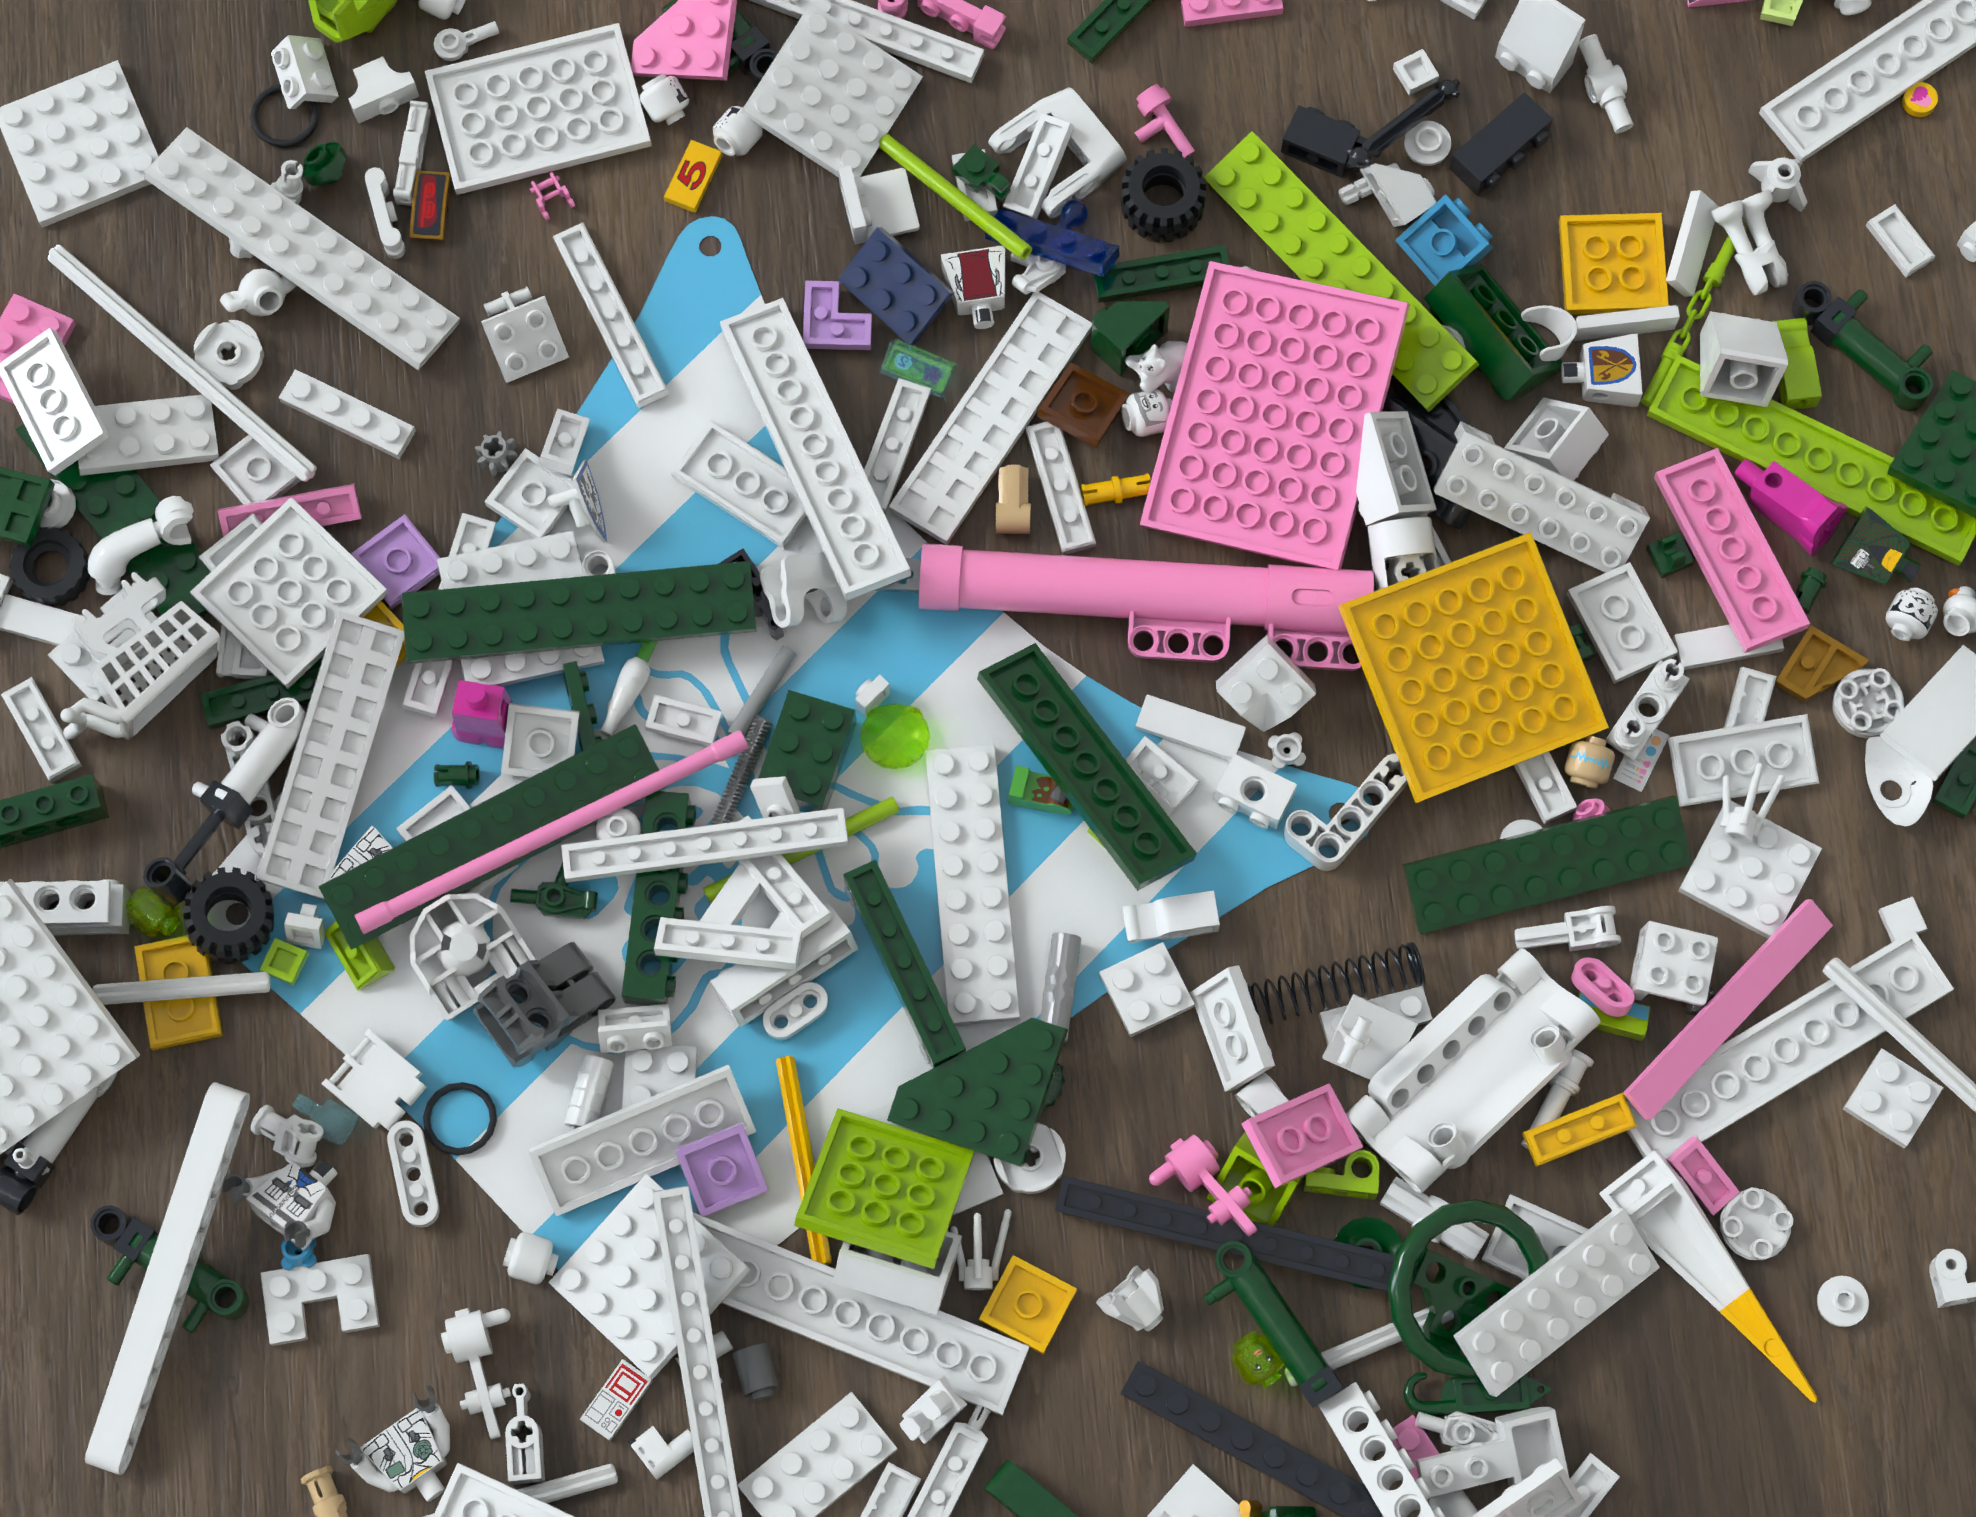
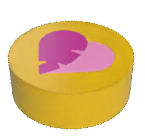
[1902,82,1938,118]

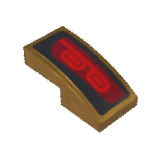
[409,170,451,240]

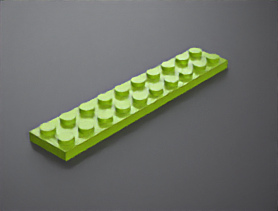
[1203,131,1479,412]
[1646,354,1976,566]

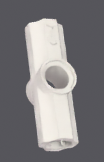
[1380,1177,1489,1262]

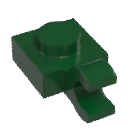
[952,144,1011,201]

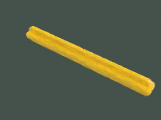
[776,1056,832,1265]

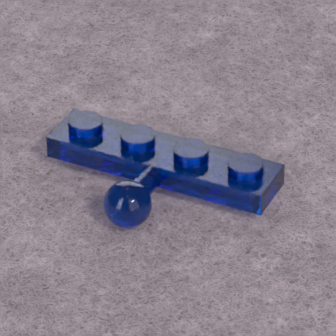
[984,200,1120,277]

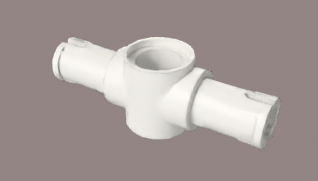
[1578,34,1634,134]

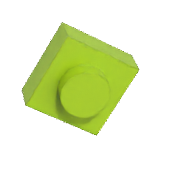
[260,938,309,986]

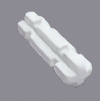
[1338,163,1400,205]

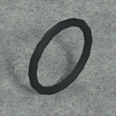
[250,84,319,147]
[423,1082,497,1155]

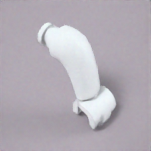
[88,496,194,595]

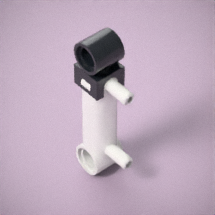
[0,1072,117,1215]

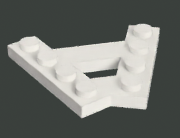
[654,815,831,970]

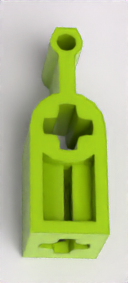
[1772,318,1822,410]

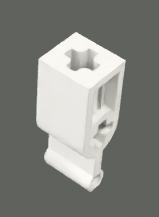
[1122,890,1220,943]
[505,1383,545,1485]

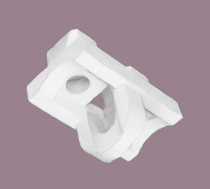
[900,1376,967,1444]

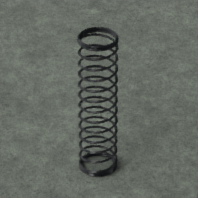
[1247,942,1425,1024]

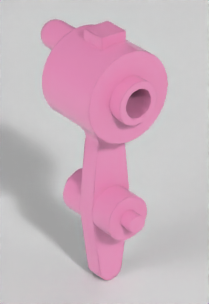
[1149,1135,1257,1236]

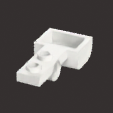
[1415,1407,1569,1497]

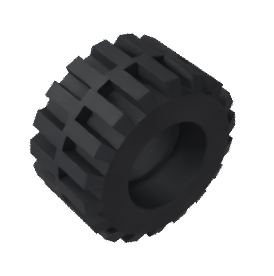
[1121,148,1206,242]
[183,867,274,964]

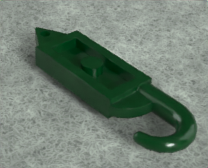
[1403,1372,1551,1416]

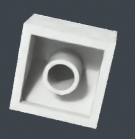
[1504,397,1609,481]

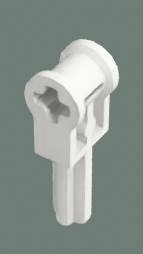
[1514,906,1621,952]

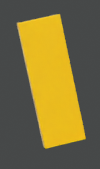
[1522,1093,1637,1167]

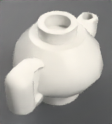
[220,268,297,317]

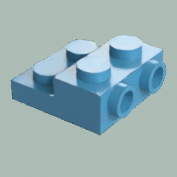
[1395,194,1494,286]

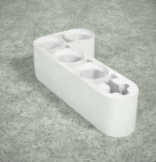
[1284,753,1408,871]

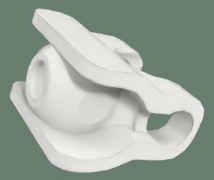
[760,552,847,628]

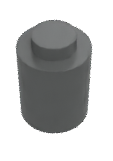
[732,1343,779,1402]

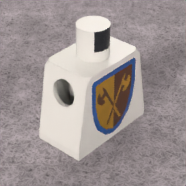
[1561,334,1643,407]

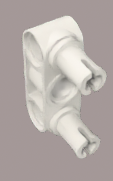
[1606,659,1690,761]

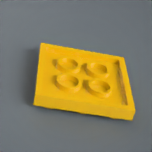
[1559,213,1669,315]

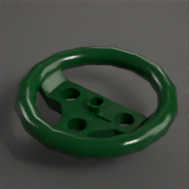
[1388,1199,1549,1379]

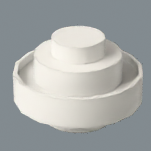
[39,479,76,529]

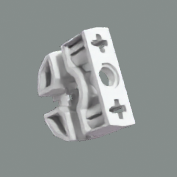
[409,893,536,1021]

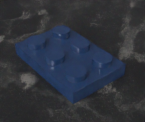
[837,227,954,345]

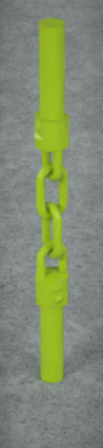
[1641,226,1746,407]

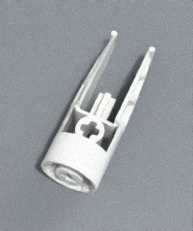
[1367,517,1438,591]

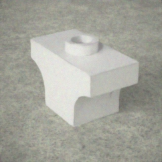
[348,56,419,123]

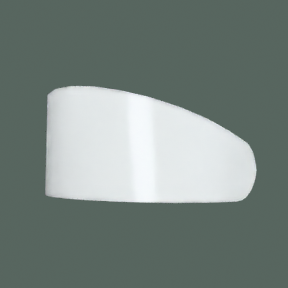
[1521,305,1577,361]

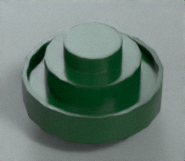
[302,142,347,186]

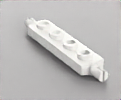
[907,1405,990,1517]

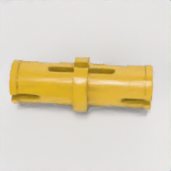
[1081,473,1151,506]

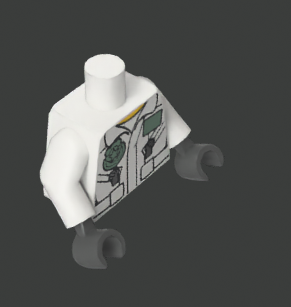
[335,1385,450,1502]

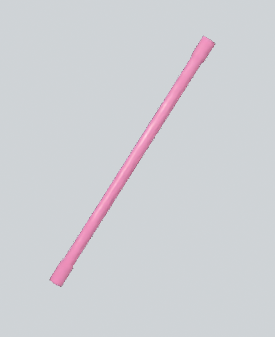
[354,730,749,934]

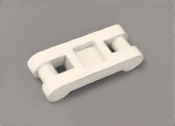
[365,167,406,259]

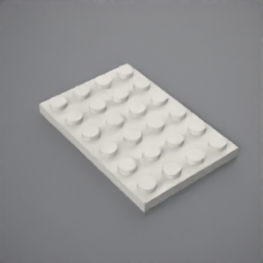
[425,23,652,195]

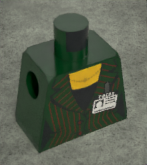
[1831,506,1921,584]

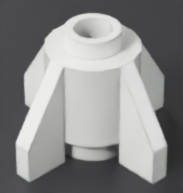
[1748,157,1808,212]
[1096,1265,1164,1331]

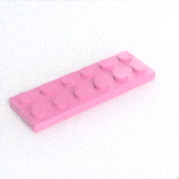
[1654,448,1810,653]

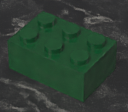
[758,690,857,812]

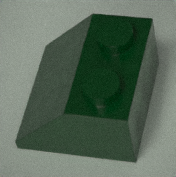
[1091,301,1170,376]

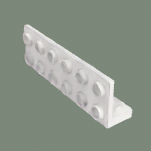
[1434,421,1650,573]

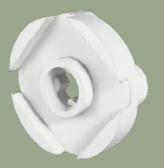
[194,320,264,390]
[994,1122,1066,1194]

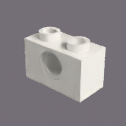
[1213,754,1297,829]

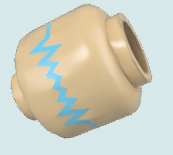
[1565,735,1615,789]

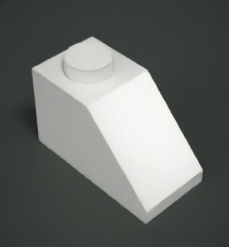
[1360,163,1436,227]

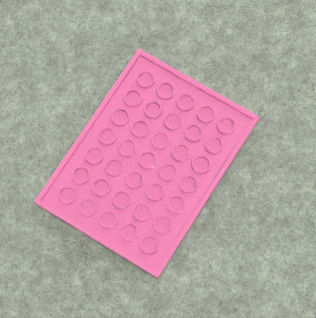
[1140,261,1410,570]

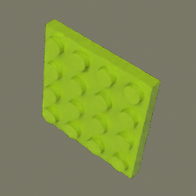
[794,1108,974,1269]

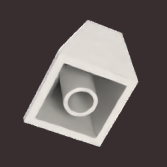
[1700,311,1788,407]

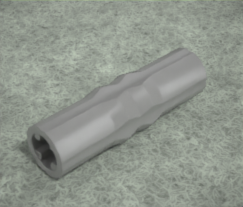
[1040,933,1081,1043]

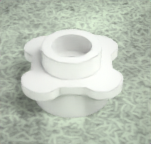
[1268,732,1306,769]

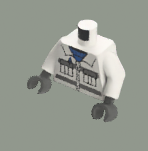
[222,1160,337,1251]

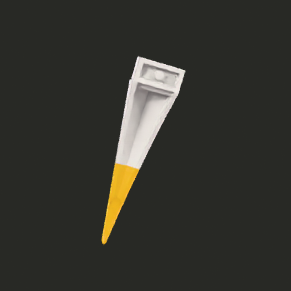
[1599,1149,1818,1403]

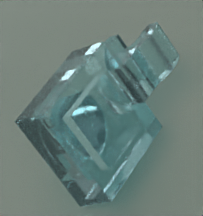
[292,1093,360,1148]

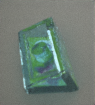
[879,339,957,398]

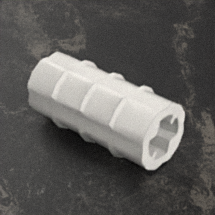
[564,1055,614,1129]

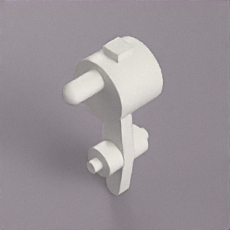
[441,1308,511,1440]

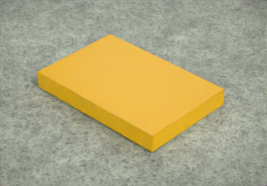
[134,935,223,1051]

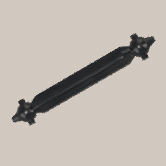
[1346,79,1460,168]

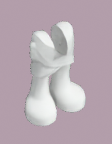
[1711,190,1789,295]

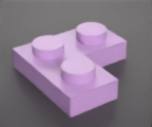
[803,280,872,350]

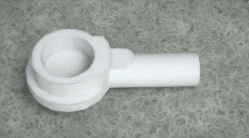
[434,21,500,61]

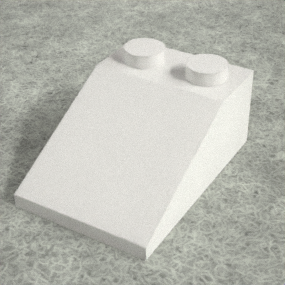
[1495,0,1586,94]
[1356,411,1437,525]

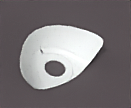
[1865,737,1933,826]

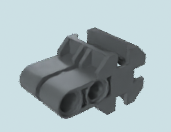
[472,942,616,1068]

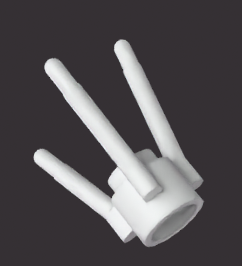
[1720,763,1785,842]
[950,1209,1011,1290]

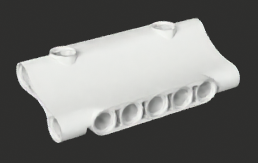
[1346,948,1601,1194]

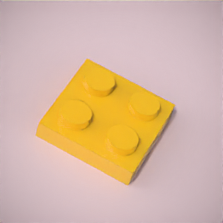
[979,1255,1077,1355]

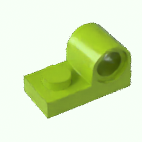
[1303,1150,1379,1200]

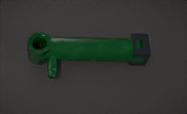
[1204,1241,1344,1408]

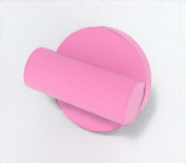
[1573,798,1611,821]

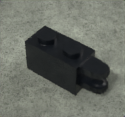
[1281,105,1382,178]

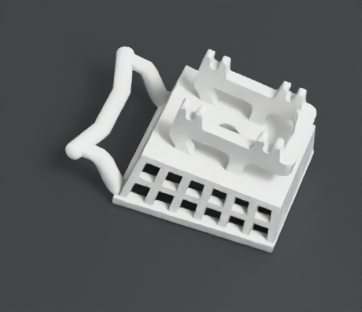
[60,572,220,741]

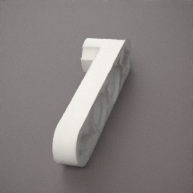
[221,721,276,857]

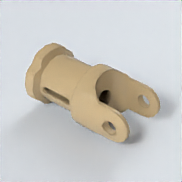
[300,1466,348,1517]

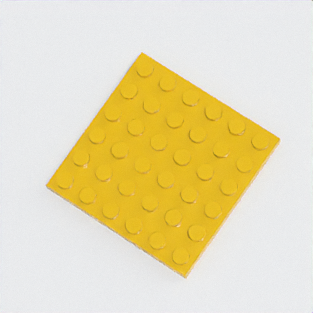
[1338,532,1609,803]

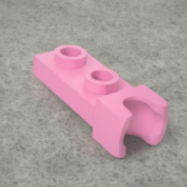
[917,0,1006,50]

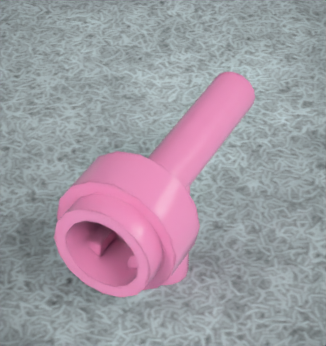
[1134,84,1195,159]

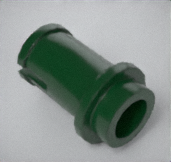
[1795,567,1827,614]
[434,761,480,789]

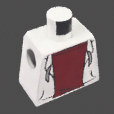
[941,245,1005,329]

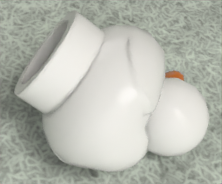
[1943,586,1976,636]

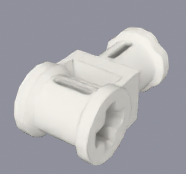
[251,1104,324,1168]

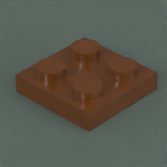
[1037,362,1130,448]

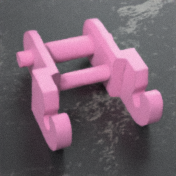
[530,172,575,221]

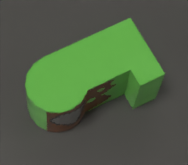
[1008,765,1073,815]

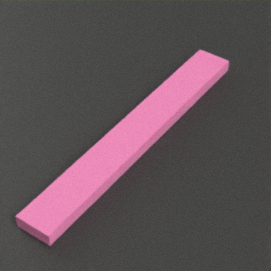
[1623,899,1833,1120]

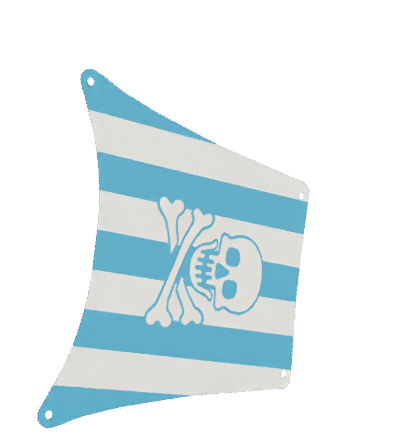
[207,216,1373,1270]

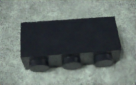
[1449,92,1553,196]

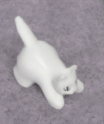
[1125,341,1188,393]

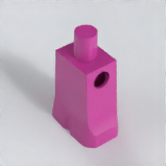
[1734,459,1848,557]
[451,680,513,749]

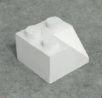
[1216,635,1317,732]

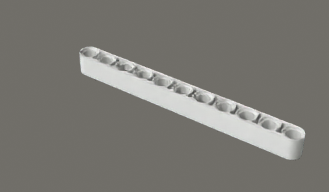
[85,1082,250,1475]

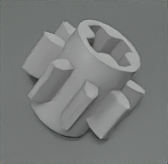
[475,431,518,476]

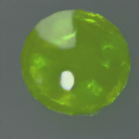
[860,704,930,769]

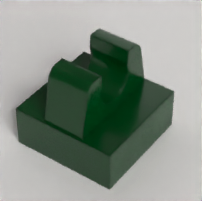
[1646,531,1694,578]

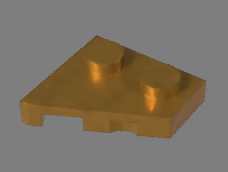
[1774,625,1869,703]

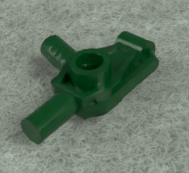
[510,861,598,919]

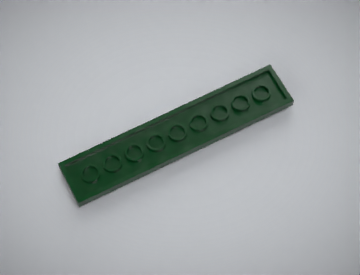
[402,561,757,664]
[318,724,668,950]

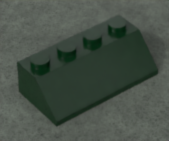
[1424,264,1563,401]

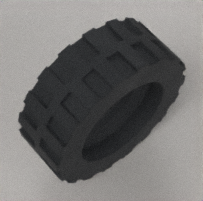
[9,527,91,607]

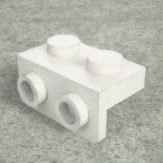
[271,35,339,109]
[598,1004,672,1053]

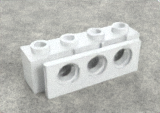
[0,880,131,936]

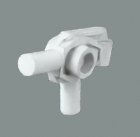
[1011,240,1082,294]
[1415,1411,1499,1447]

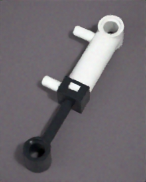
[143,697,306,906]

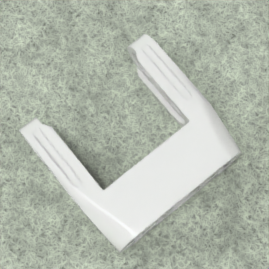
[988,87,1127,218]

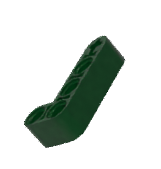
[984,1459,1079,1517]

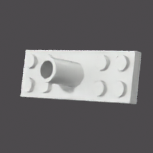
[1429,1458,1584,1517]

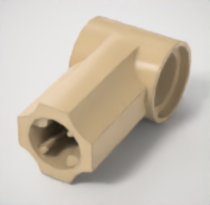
[996,465,1031,534]

